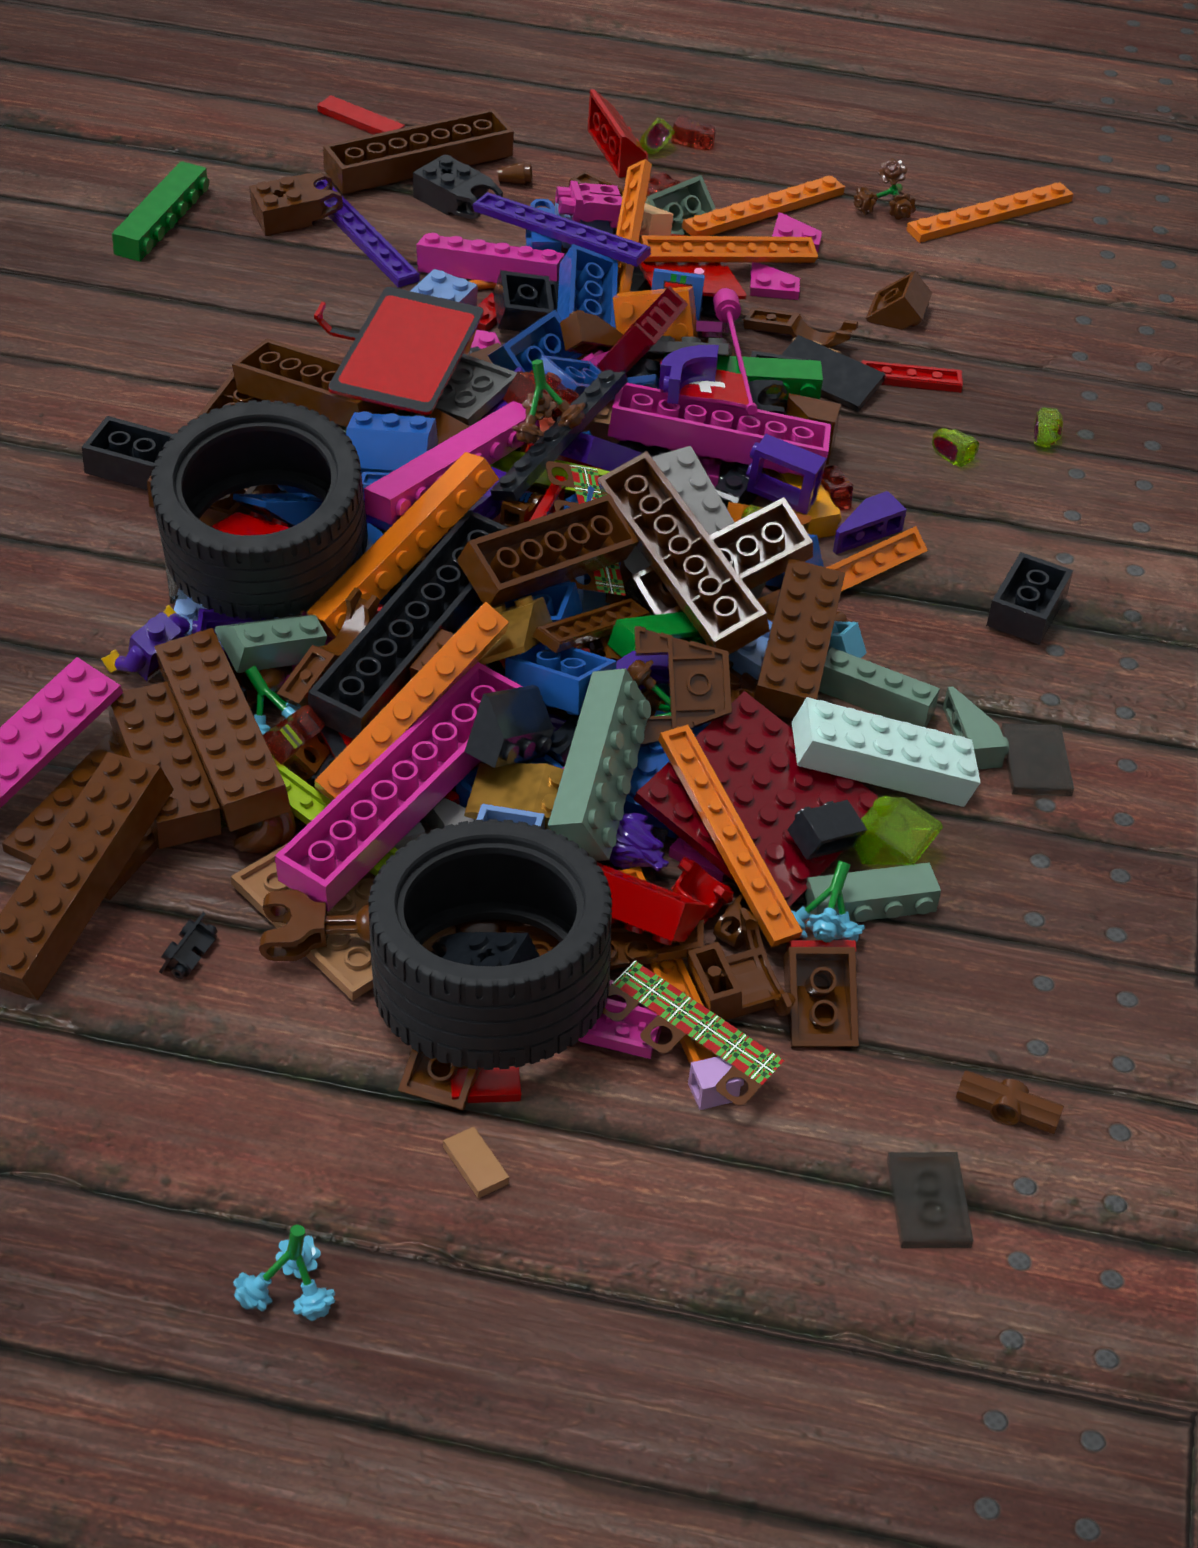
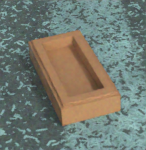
[443,1126,509,1199]

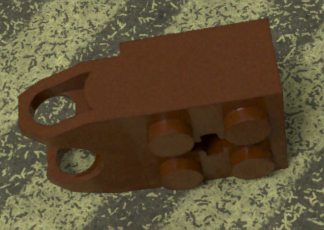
[249,173,343,236]

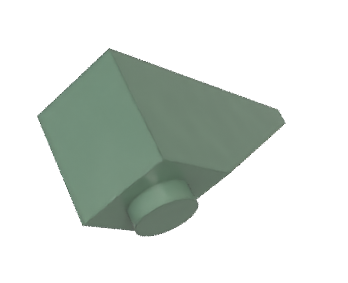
[943,686,1009,769]

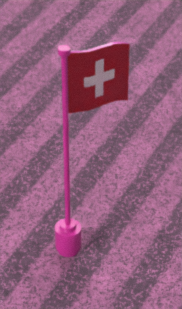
[660,288,758,415]

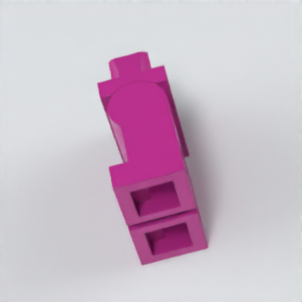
[555,181,622,228]

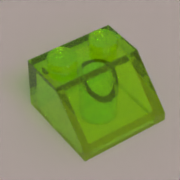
[855,796,943,865]

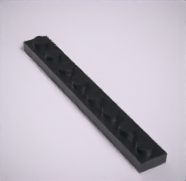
[490,370,628,501]

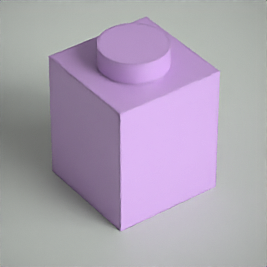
[688,1056,744,1110]

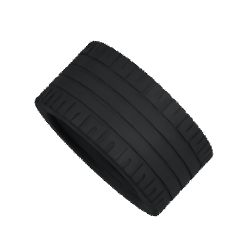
[151,400,368,620]
[368,819,612,1070]

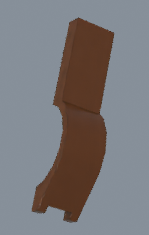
[743,307,858,348]
[277,587,380,708]

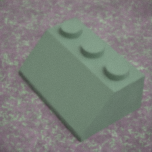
[645,175,716,235]
[215,615,327,673]

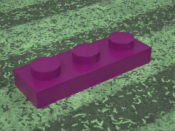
[696,321,729,337]

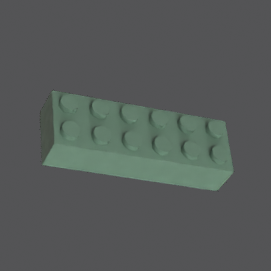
[548,668,651,861]

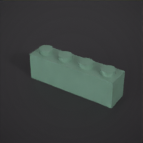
[819,647,940,728]
[804,862,941,922]

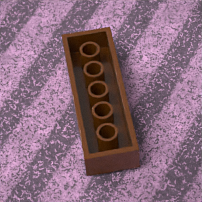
[232,338,392,427]
[457,494,639,607]
[632,497,813,615]
[753,558,845,719]
[108,681,222,849]

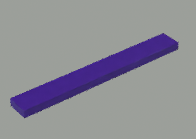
[316,180,420,288]
[473,192,651,267]

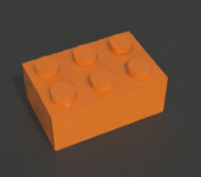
[613,286,698,342]

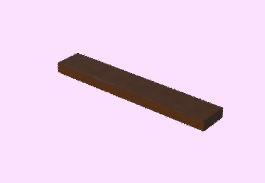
[533,598,652,653]

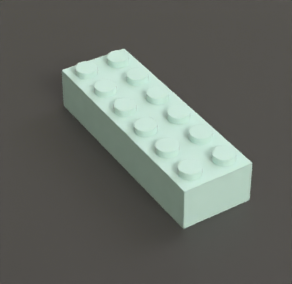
[792,697,981,807]

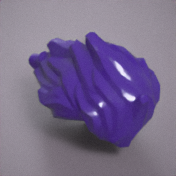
[610,813,669,871]

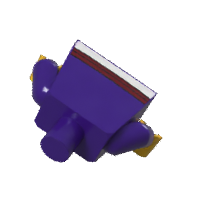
[101,605,190,682]

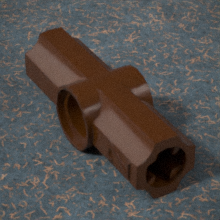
[956,1070,1064,1134]

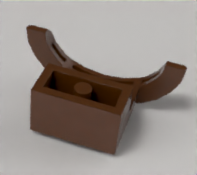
[687,908,796,1021]

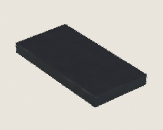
[782,335,885,412]

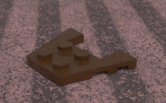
[634,626,732,747]

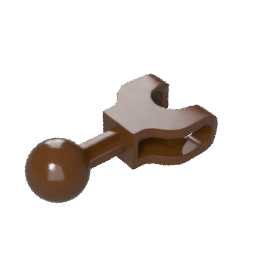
[259,890,370,961]

